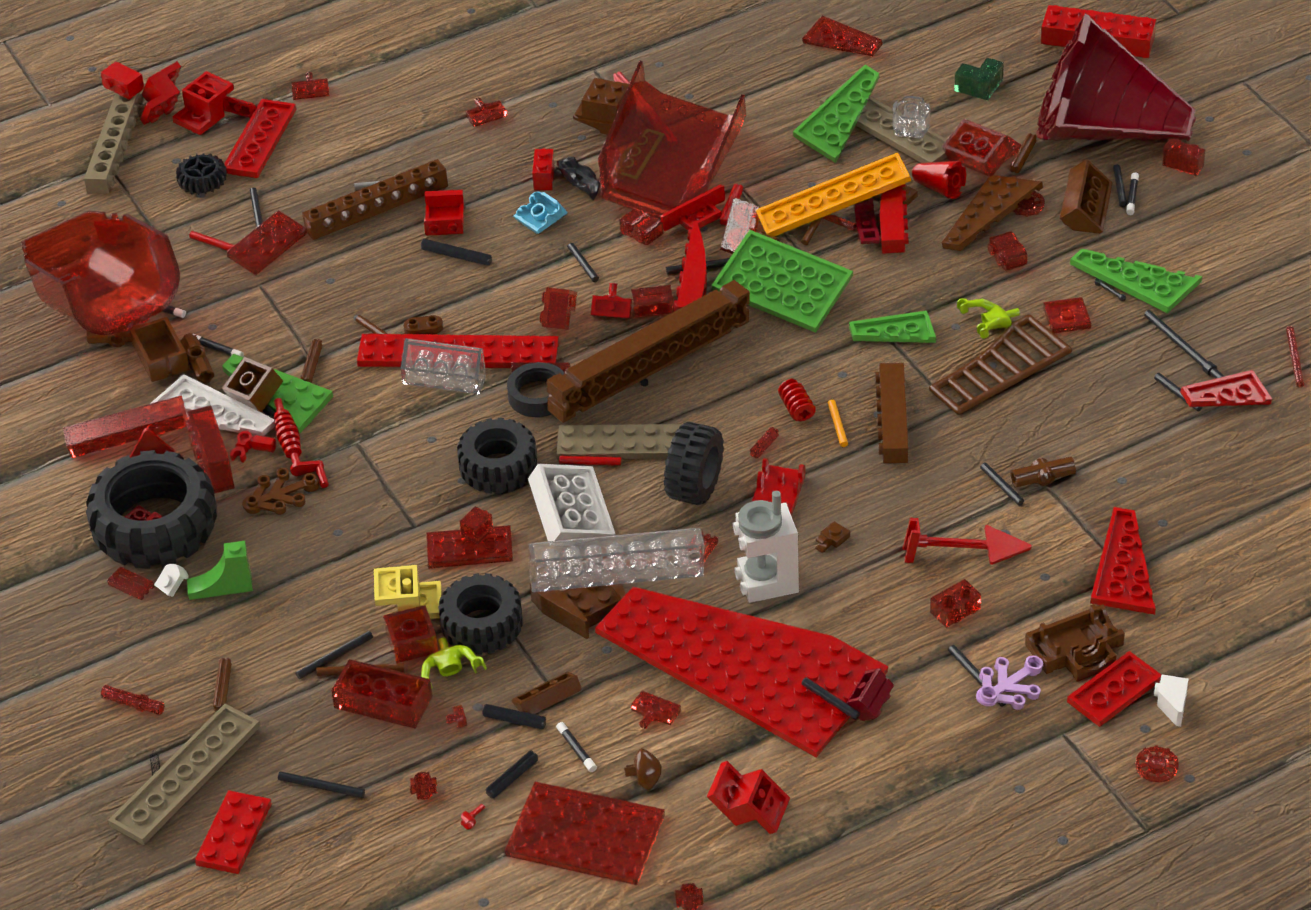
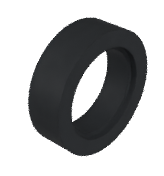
[507,362,564,417]

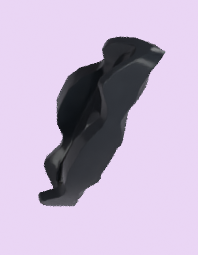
[557,157,600,200]

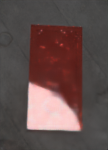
[227,210,307,275]
[426,525,513,569]

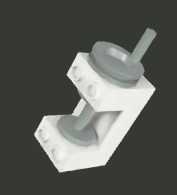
[733,491,799,603]

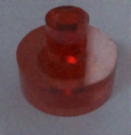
[445,705,467,728]

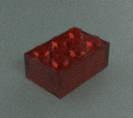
[942,119,1014,177]

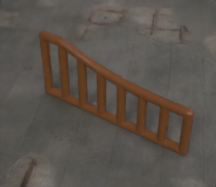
[929,314,1072,415]

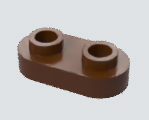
[403,315,443,335]

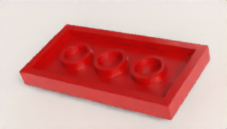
[1067,651,1162,727]
[195,790,272,874]

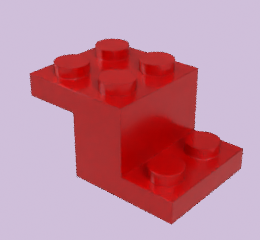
[140,61,182,125]
[172,71,234,135]
[707,761,790,834]

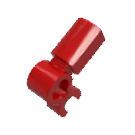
[230,431,277,463]

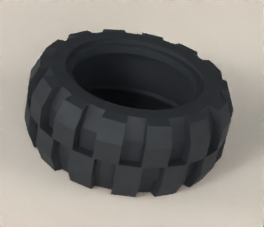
[86,450,217,569]

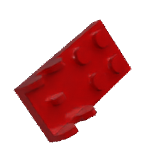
[752,458,805,517]

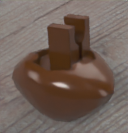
[624,748,662,791]

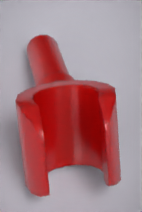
[461,804,485,830]

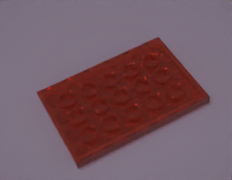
[505,781,665,885]

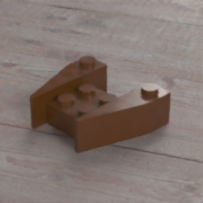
[529,547,626,639]

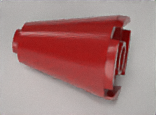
[912,161,967,199]

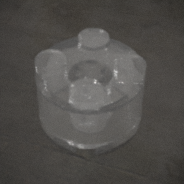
[892,96,930,139]

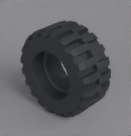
[457,418,538,494]
[664,422,724,505]
[438,573,523,655]

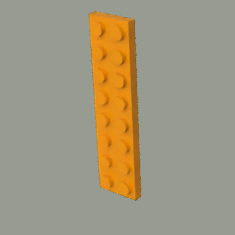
[756,153,911,237]

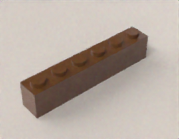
[875,363,908,463]

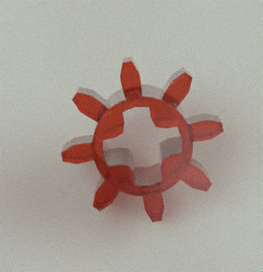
[409,772,437,800]
[675,883,704,910]

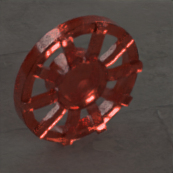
[1013,191,1045,217]
[1135,745,1179,782]

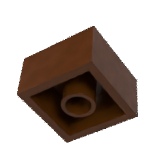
[222,357,283,413]

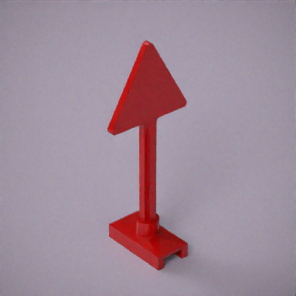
[903,518,1032,565]

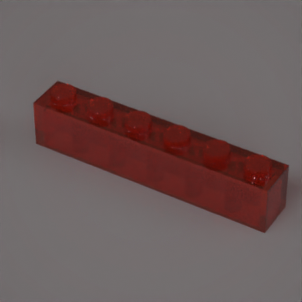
[63,395,190,458]

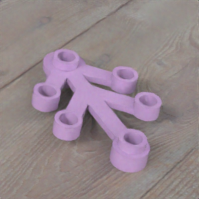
[976,656,1043,710]

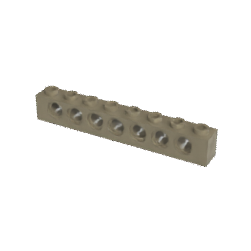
[84,92,144,194]

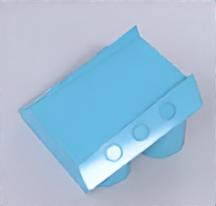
[513,192,568,234]

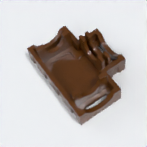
[1025,604,1125,682]

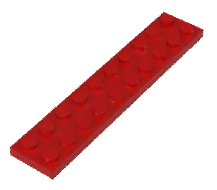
[357,334,559,369]

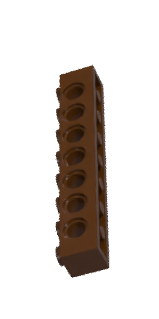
[302,159,448,240]

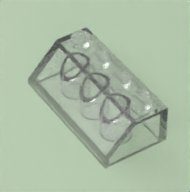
[401,338,486,394]

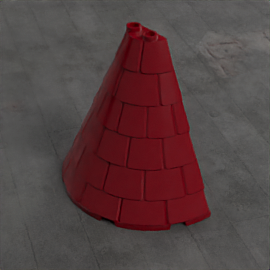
[1037,13,1196,141]

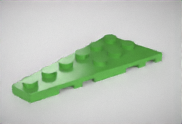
[793,65,879,163]
[1070,249,1202,313]
[222,354,333,434]

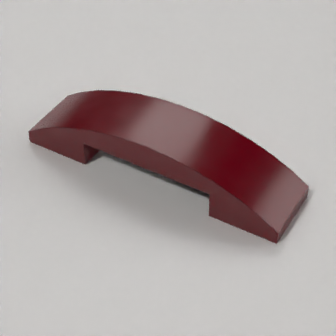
[853,197,880,244]

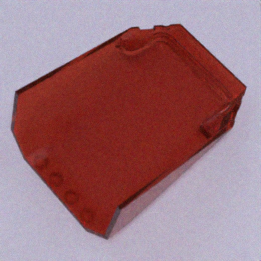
[598,60,746,219]

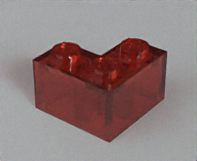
[540,287,578,330]

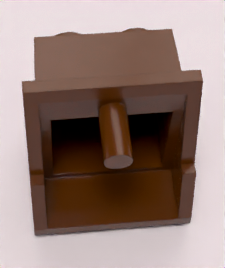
[573,78,636,140]

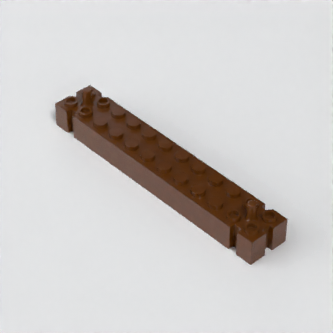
[547,280,750,423]

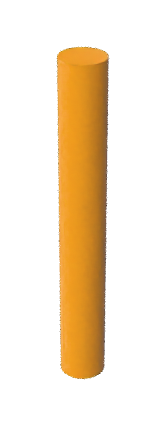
[828,400,848,447]

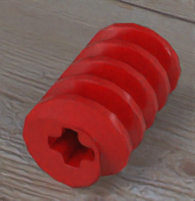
[778,378,816,422]

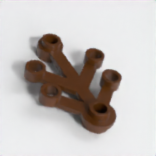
[242,468,319,515]

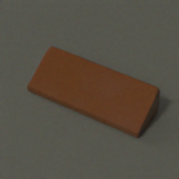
[512,671,582,714]

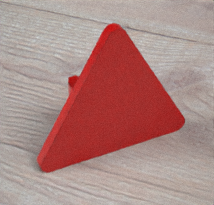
[130,428,175,458]

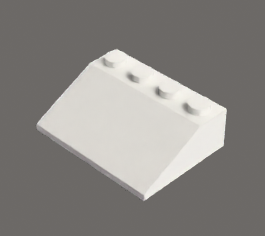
[528,464,615,548]

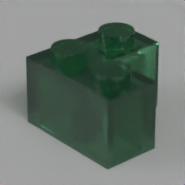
[954,58,1004,100]

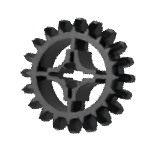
[176,153,227,195]

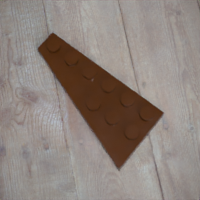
[942,175,1043,251]

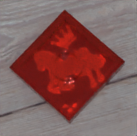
[1043,297,1091,333]

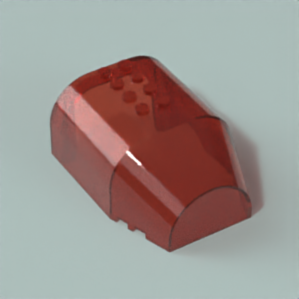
[21,210,180,335]

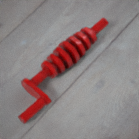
[274,398,329,488]

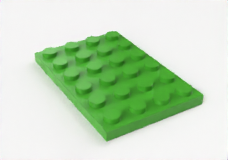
[711,230,853,333]

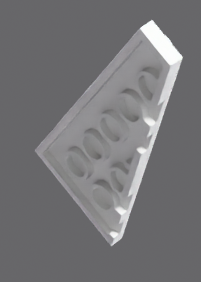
[144,374,275,436]

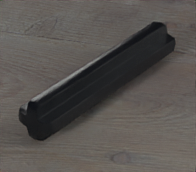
[482,704,546,730]
[485,750,538,799]

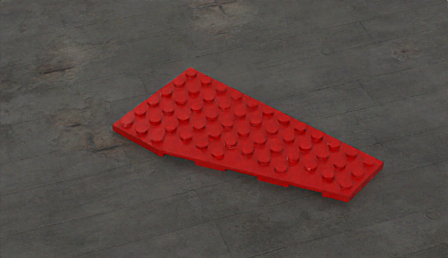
[595,587,888,758]

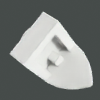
[154,564,188,597]

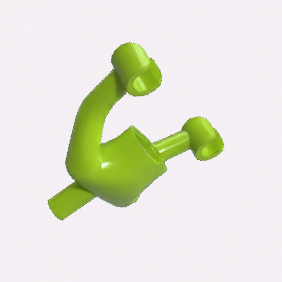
[957,298,1020,339]
[417,638,487,692]

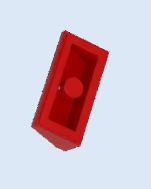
[222,96,257,118]

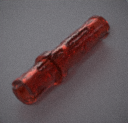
[101,685,165,715]

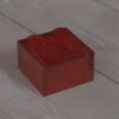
[383,605,438,663]

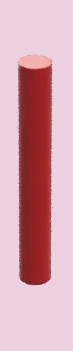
[189,231,241,254]
[559,456,621,466]

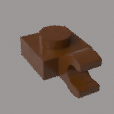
[815,521,851,553]

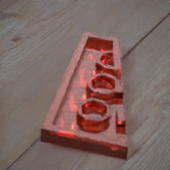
[802,16,883,56]

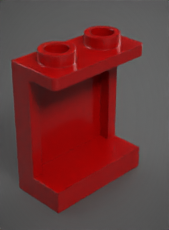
[424,190,464,236]

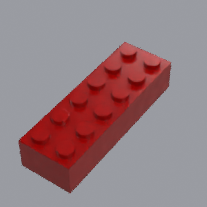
[1041,5,1156,58]

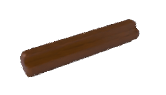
[1010,133,1037,173]
[301,339,323,383]
[213,658,232,712]

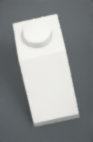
[1154,675,1189,727]

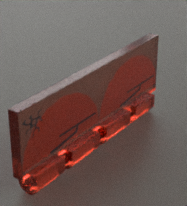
[720,197,759,254]

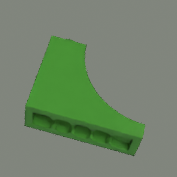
[187,541,253,600]

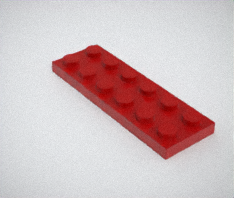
[224,99,297,178]

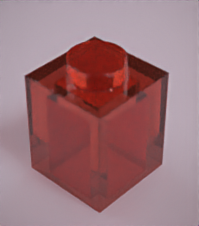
[459,506,493,544]

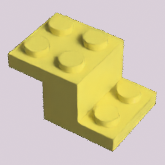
[374,565,442,622]

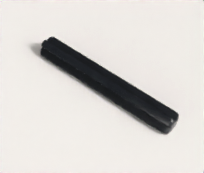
[421,239,493,266]

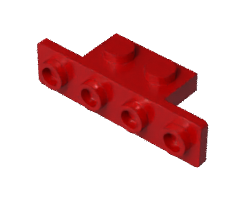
[661,184,725,231]

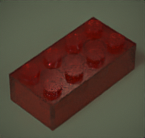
[185,405,235,494]
[331,659,433,729]

